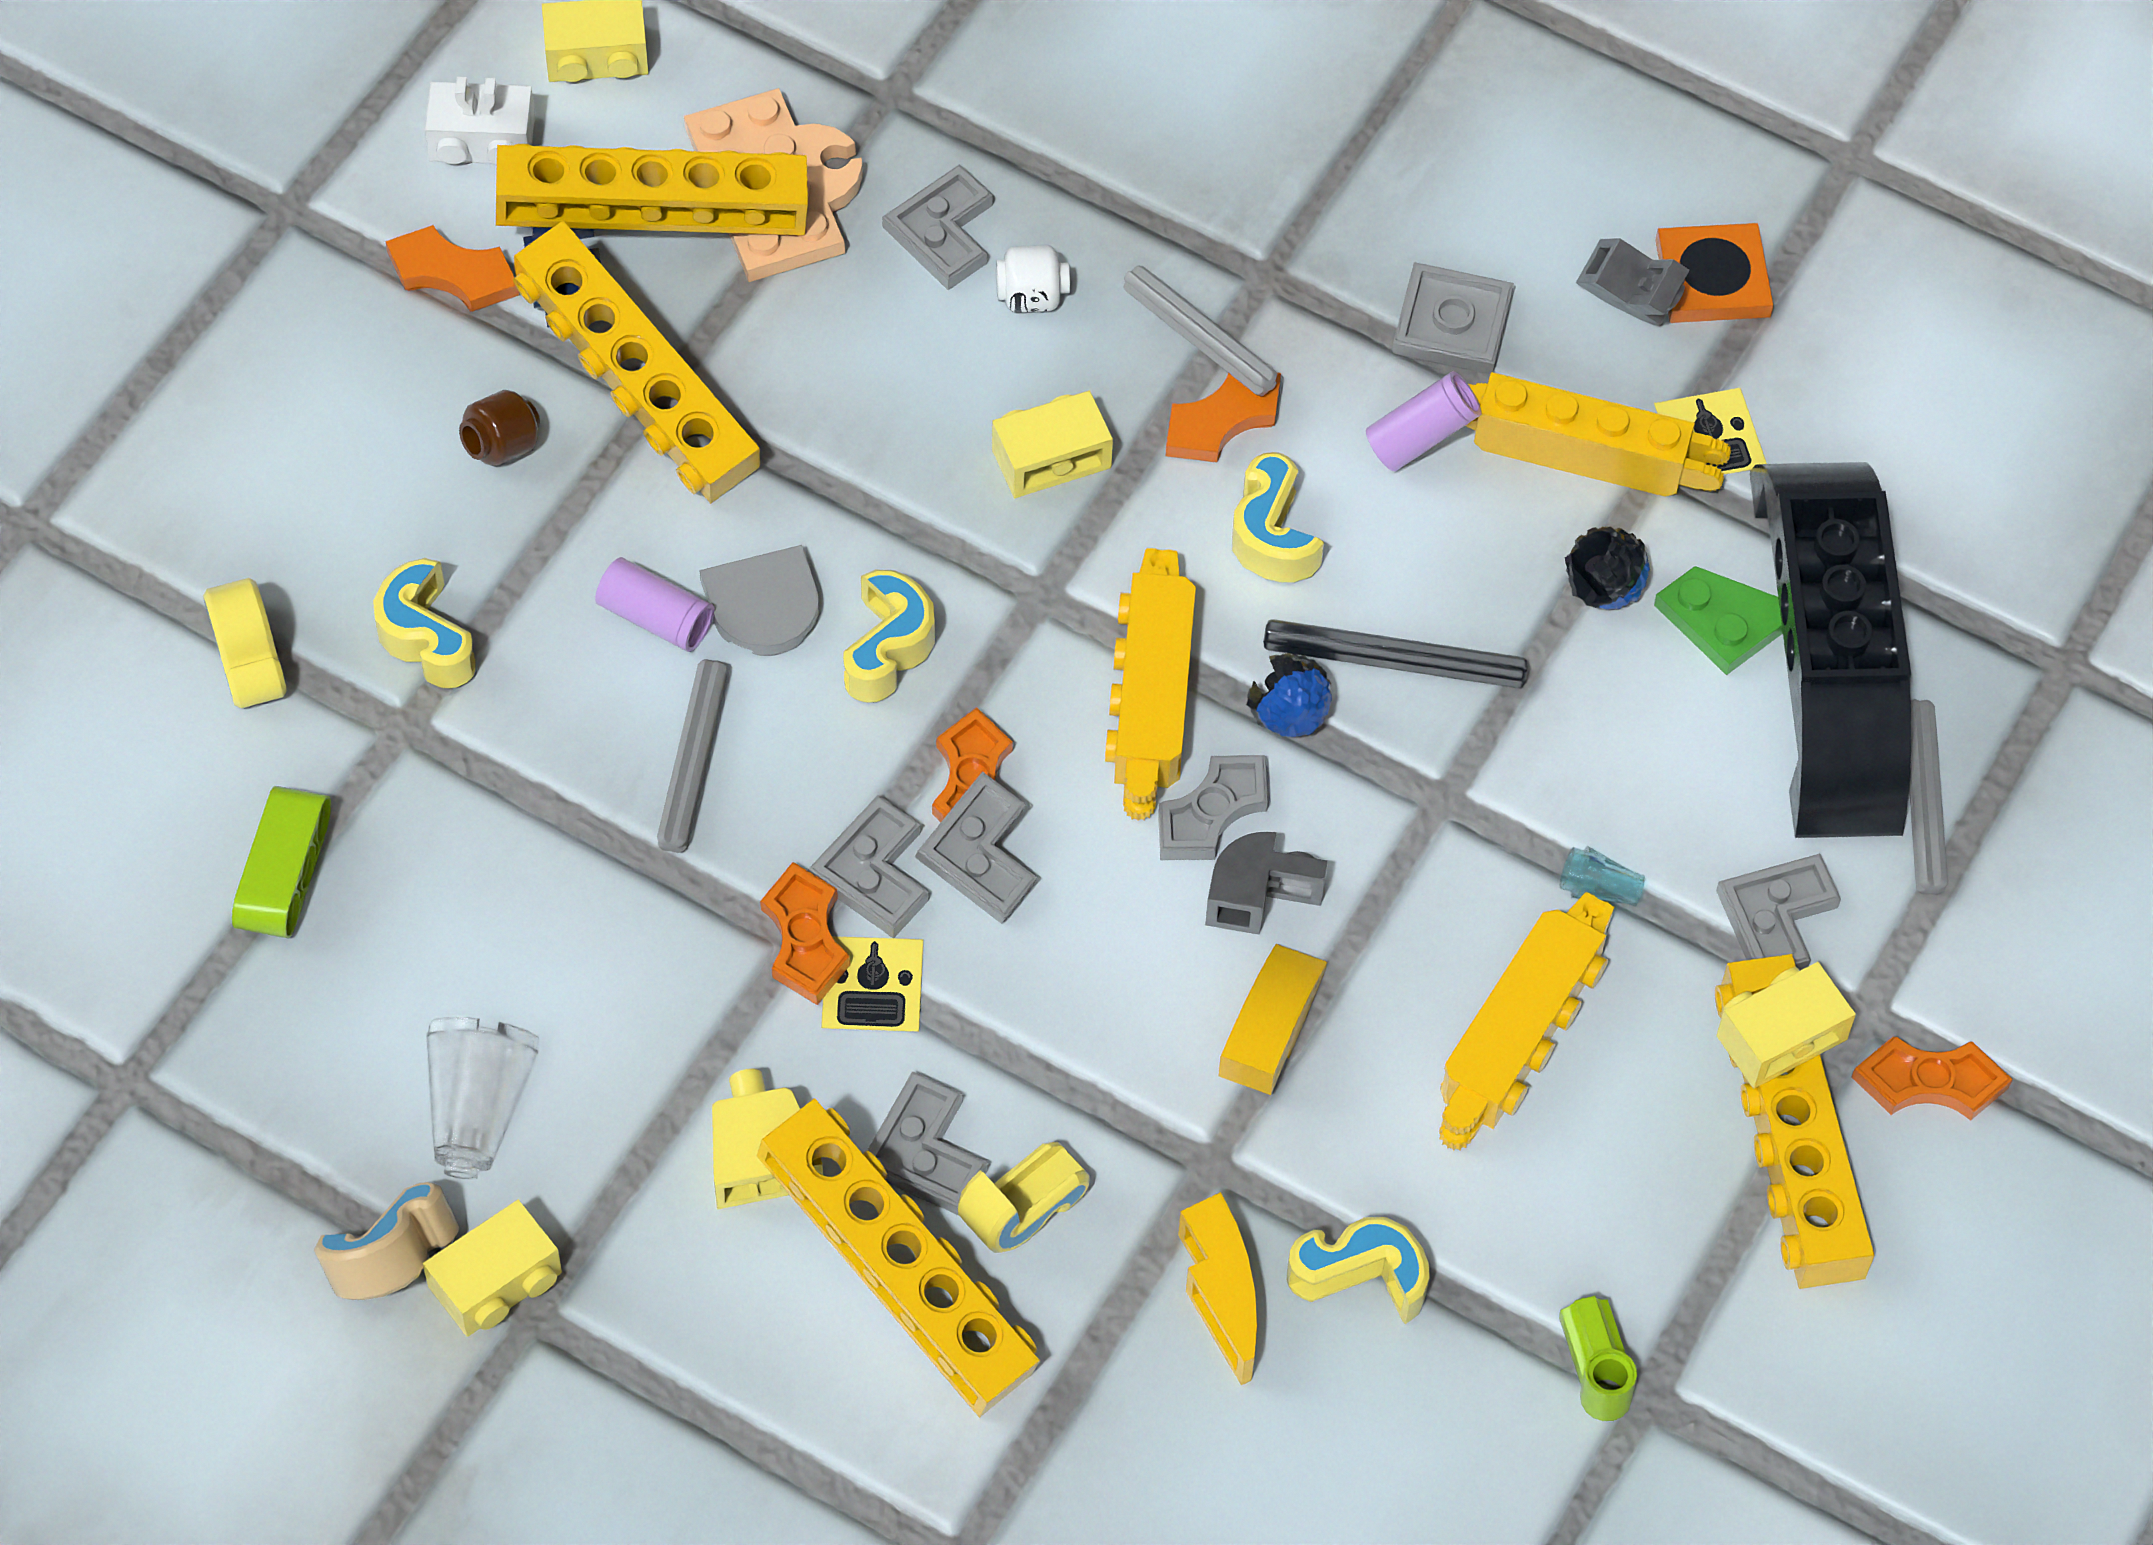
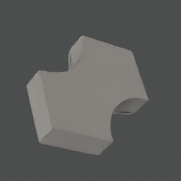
[1158,755,1268,860]

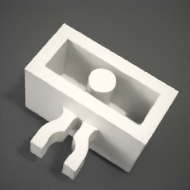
[425,77,535,165]

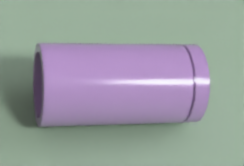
[1366,371,1481,472]
[595,557,715,652]

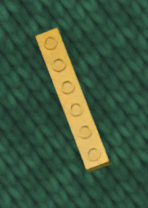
[495,144,808,235]
[513,220,760,504]
[1715,954,1874,1289]
[757,1098,1040,1418]

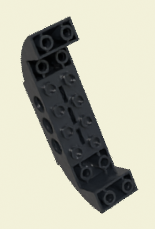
[1749,462,1911,838]

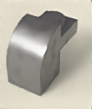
[1576,238,1689,325]
[1205,832,1327,935]

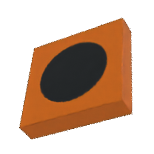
[1655,223,1773,323]

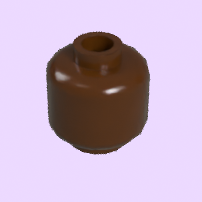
[459,390,540,466]

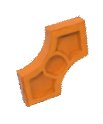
[385,225,519,312]
[1165,373,1281,462]
[932,707,1013,822]
[760,862,850,1005]
[1852,1036,2013,1121]

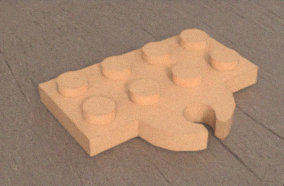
[684,88,863,282]

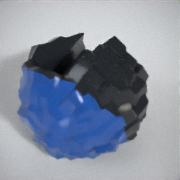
[1565,526,1650,610]
[1246,653,1332,737]

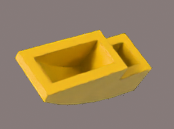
[1218,944,1328,1095]
[1178,1192,1257,1385]

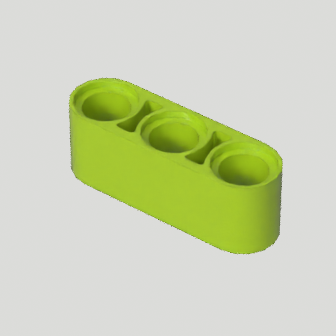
[232,786,331,939]

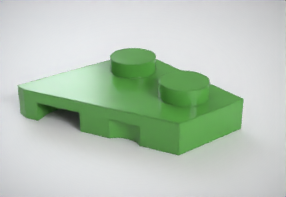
[1654,566,1782,675]

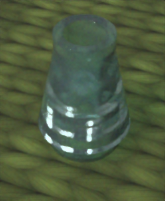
[1559,846,1645,907]

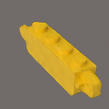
[1465,372,1731,497]
[1105,548,1196,821]
[1439,892,1614,1151]

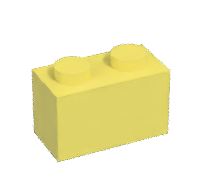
[542,0,648,82]
[992,390,1113,499]
[1716,962,1856,1089]
[423,1199,562,1337]

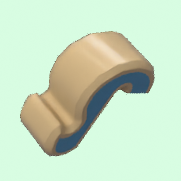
[314,1182,459,1300]

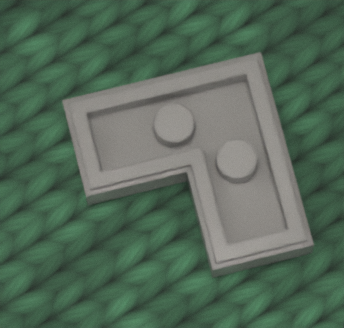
[882,164,993,290]
[915,771,1037,924]
[808,795,928,938]
[1716,853,1841,970]
[867,1071,988,1215]

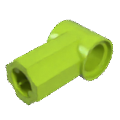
[1559,1296,1637,1421]

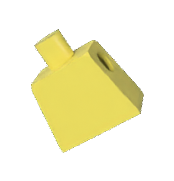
[712,1069,823,1209]

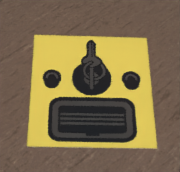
[1654,388,1767,475]
[821,936,923,1032]

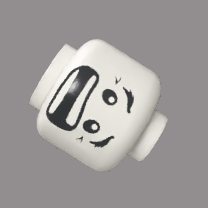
[996,245,1070,312]

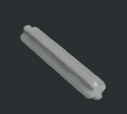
[1124,266,1277,396]
[657,659,727,853]
[1909,699,1948,895]

